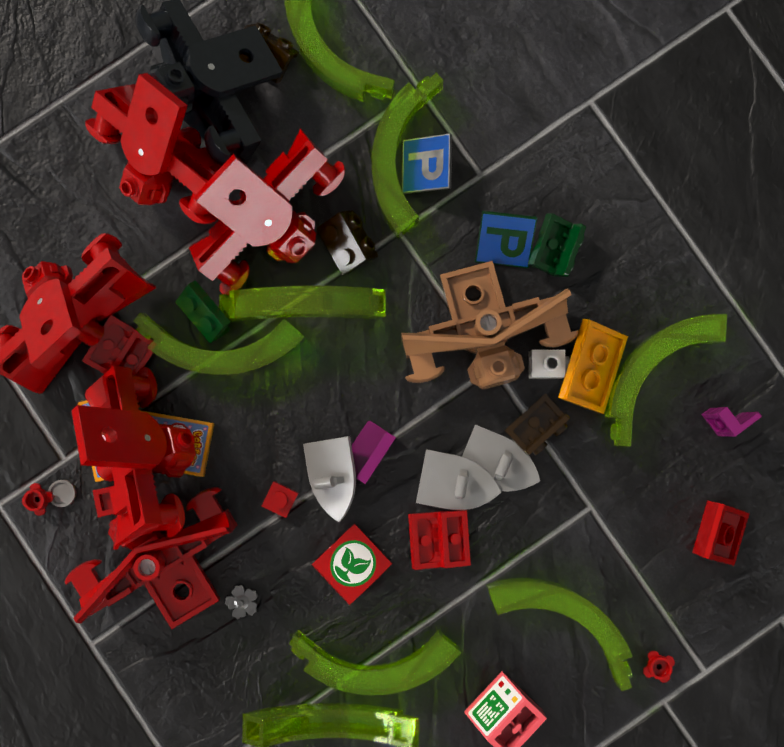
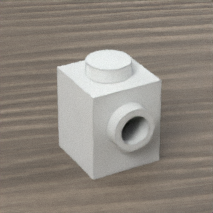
[529,350,570,379]

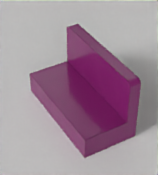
[701,407,762,437]
[352,421,396,484]

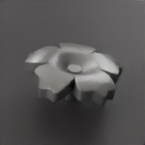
[225,585,258,619]

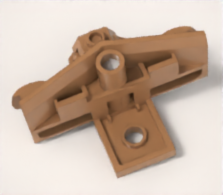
[401,261,579,389]

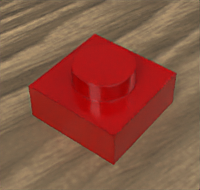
[262,481,299,518]
[92,486,114,517]

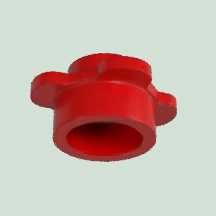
[22,483,54,516]
[643,651,675,683]

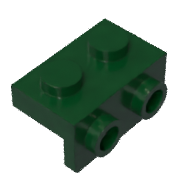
[528,213,586,277]
[175,280,231,344]

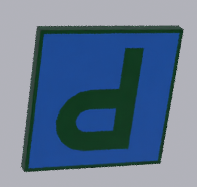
[475,211,537,268]

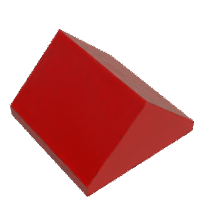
[692,500,749,566]

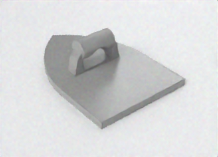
[462,425,540,492]
[303,436,356,522]
[416,449,501,510]

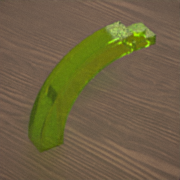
[284,0,395,102]
[372,72,444,239]
[219,286,386,322]
[133,313,305,375]
[605,314,727,447]
[486,578,633,691]
[289,630,461,696]
[242,703,419,747]

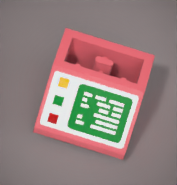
[464,671,547,747]

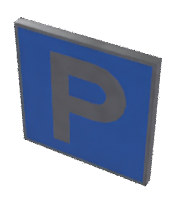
[402,133,452,194]

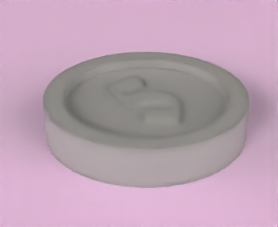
[48,480,77,507]

